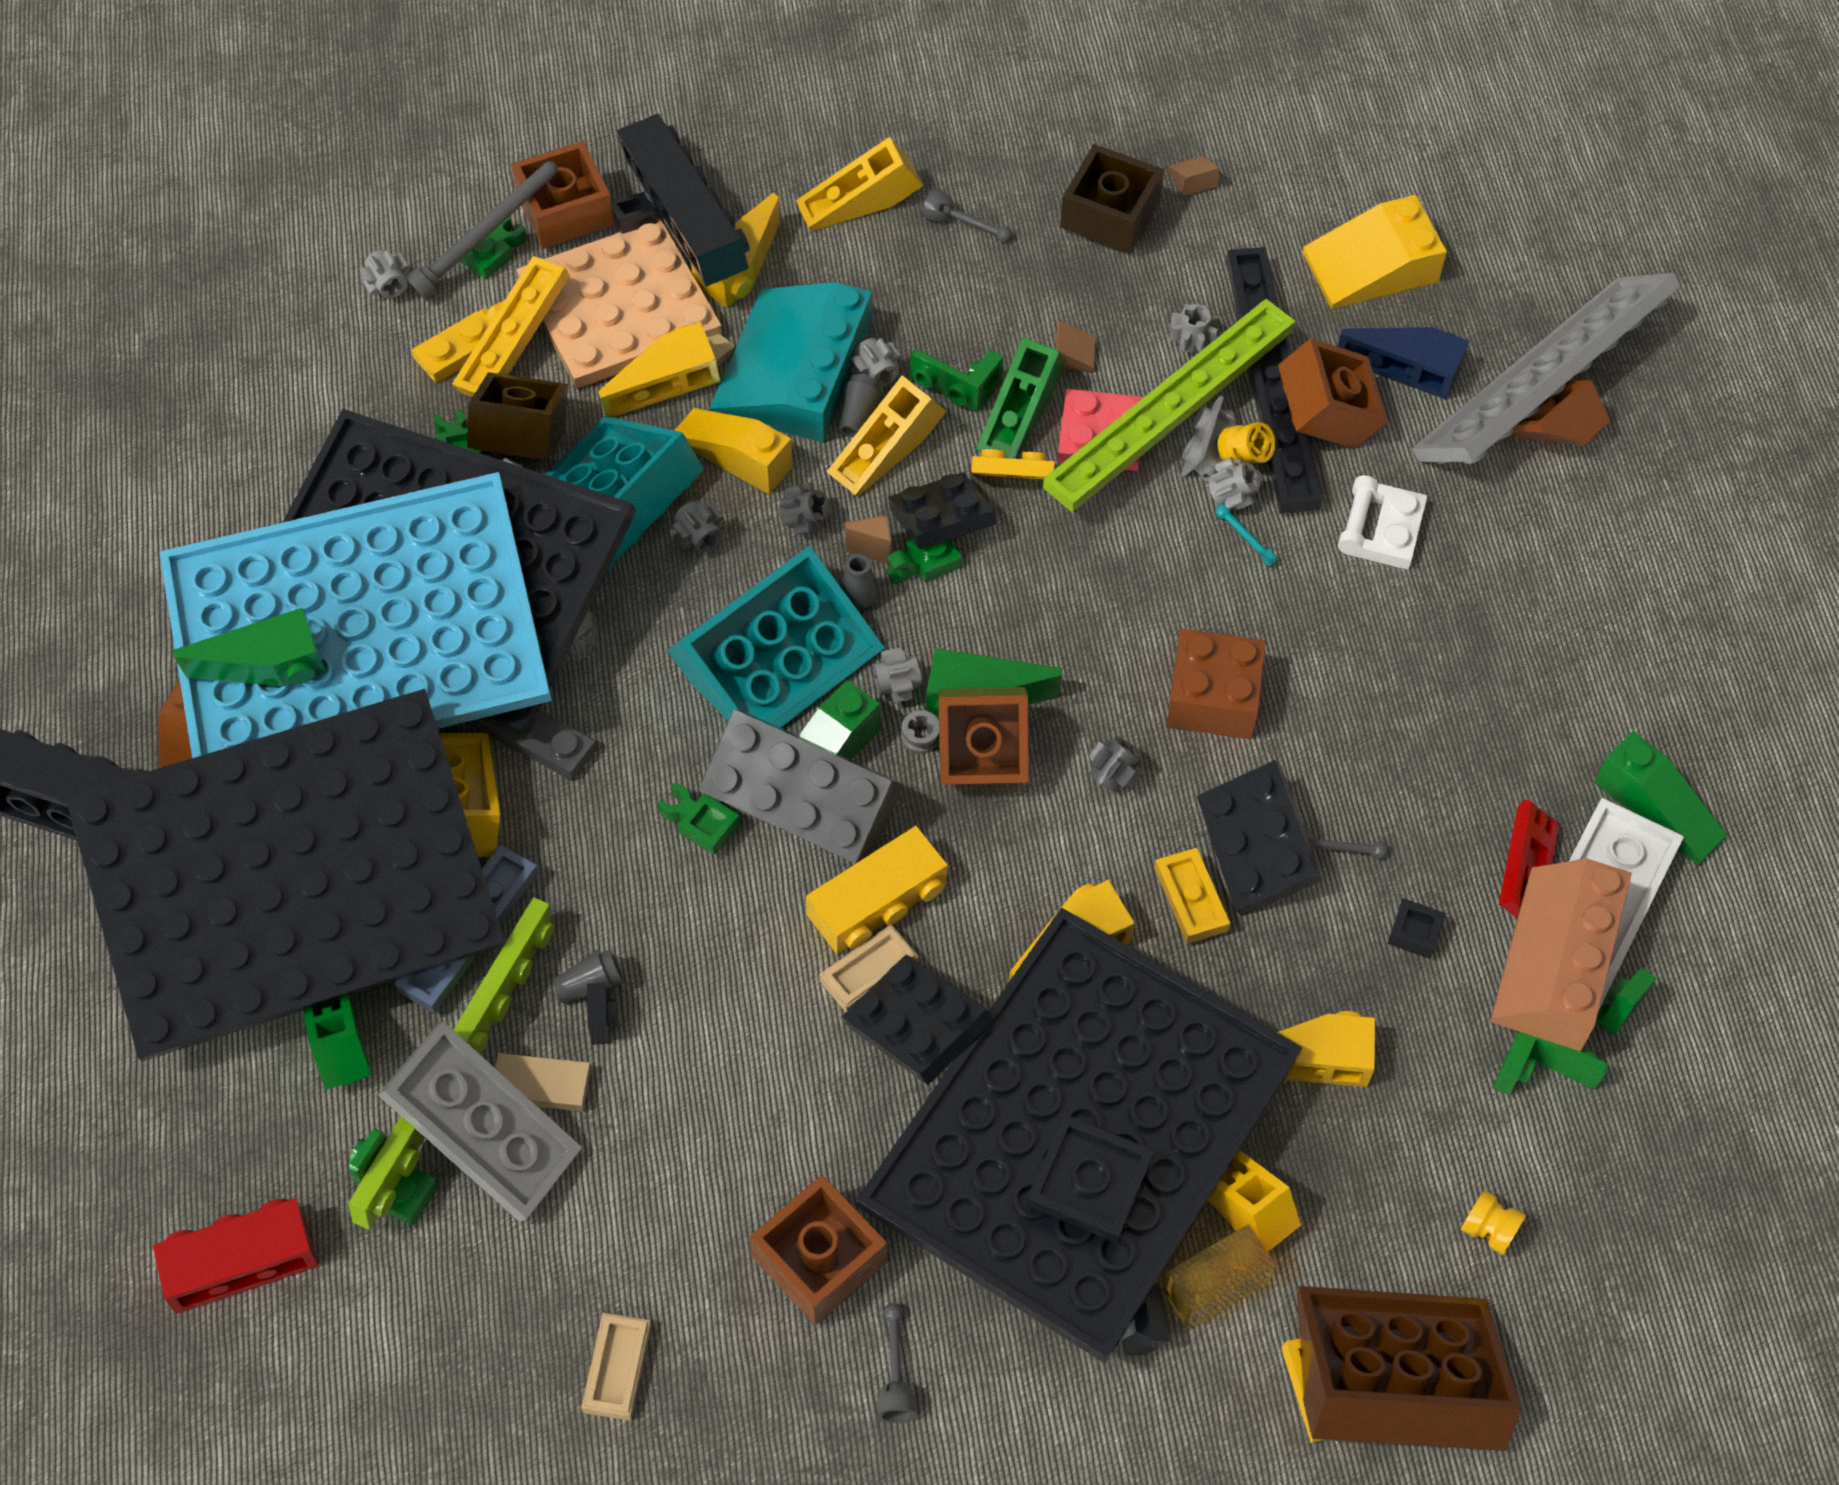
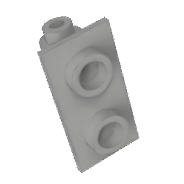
[1181,396,1237,482]

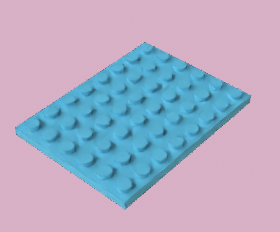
[159,472,552,758]

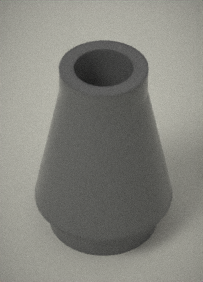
[838,374,882,437]
[839,554,879,611]
[552,949,624,1003]

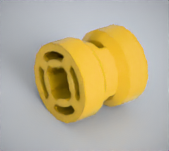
[1218,422,1275,464]
[1460,1189,1526,1256]

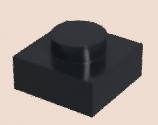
[611,192,658,233]
[1387,898,1446,959]
[587,983,619,1045]

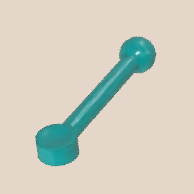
[1215,503,1277,567]

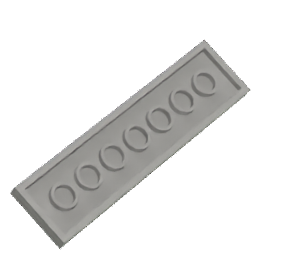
[1412,273,1680,464]

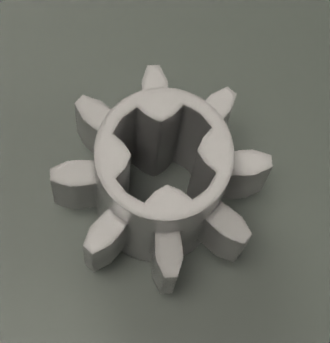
[360,249,410,298]
[1170,304,1218,352]
[851,338,901,388]
[1209,457,1260,510]
[872,647,922,703]

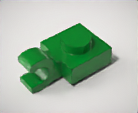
[885,540,962,584]

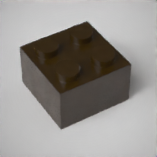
[1060,144,1164,253]
[467,372,568,462]

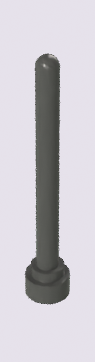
[405,161,558,301]

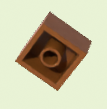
[511,141,615,249]
[1278,338,1388,449]
[1166,628,1266,739]
[938,687,1029,785]
[749,1175,887,1326]

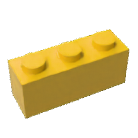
[806,826,948,955]

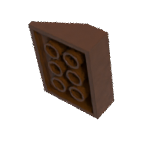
[1297,1286,1522,1451]

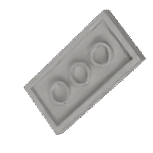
[378,1021,582,1222]

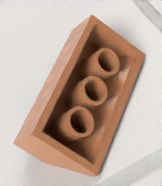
[1490,859,1632,1052]

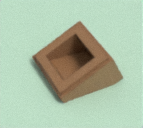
[1168,156,1220,197]
[1055,321,1096,372]
[844,516,892,563]

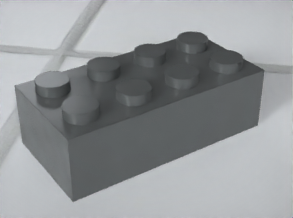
[699,709,903,863]

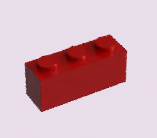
[152,1198,319,1314]

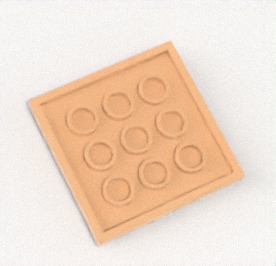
[516,218,722,389]

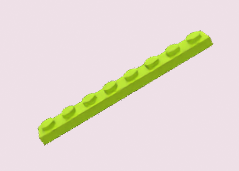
[1043,299,1296,513]
[348,897,554,1230]

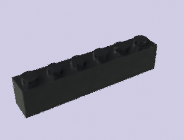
[616,113,750,287]

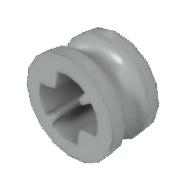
[902,710,939,754]

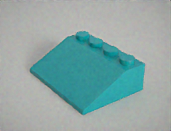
[709,282,872,443]
[546,416,704,572]
[667,545,885,728]

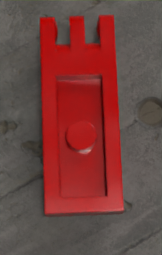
[1499,800,1559,918]

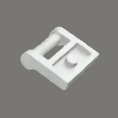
[1338,475,1427,570]

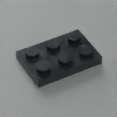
[1197,760,1322,916]
[842,954,994,1086]

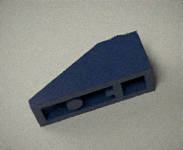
[1338,327,1470,400]

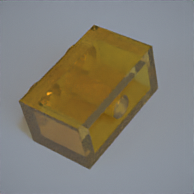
[1162,1224,1276,1330]

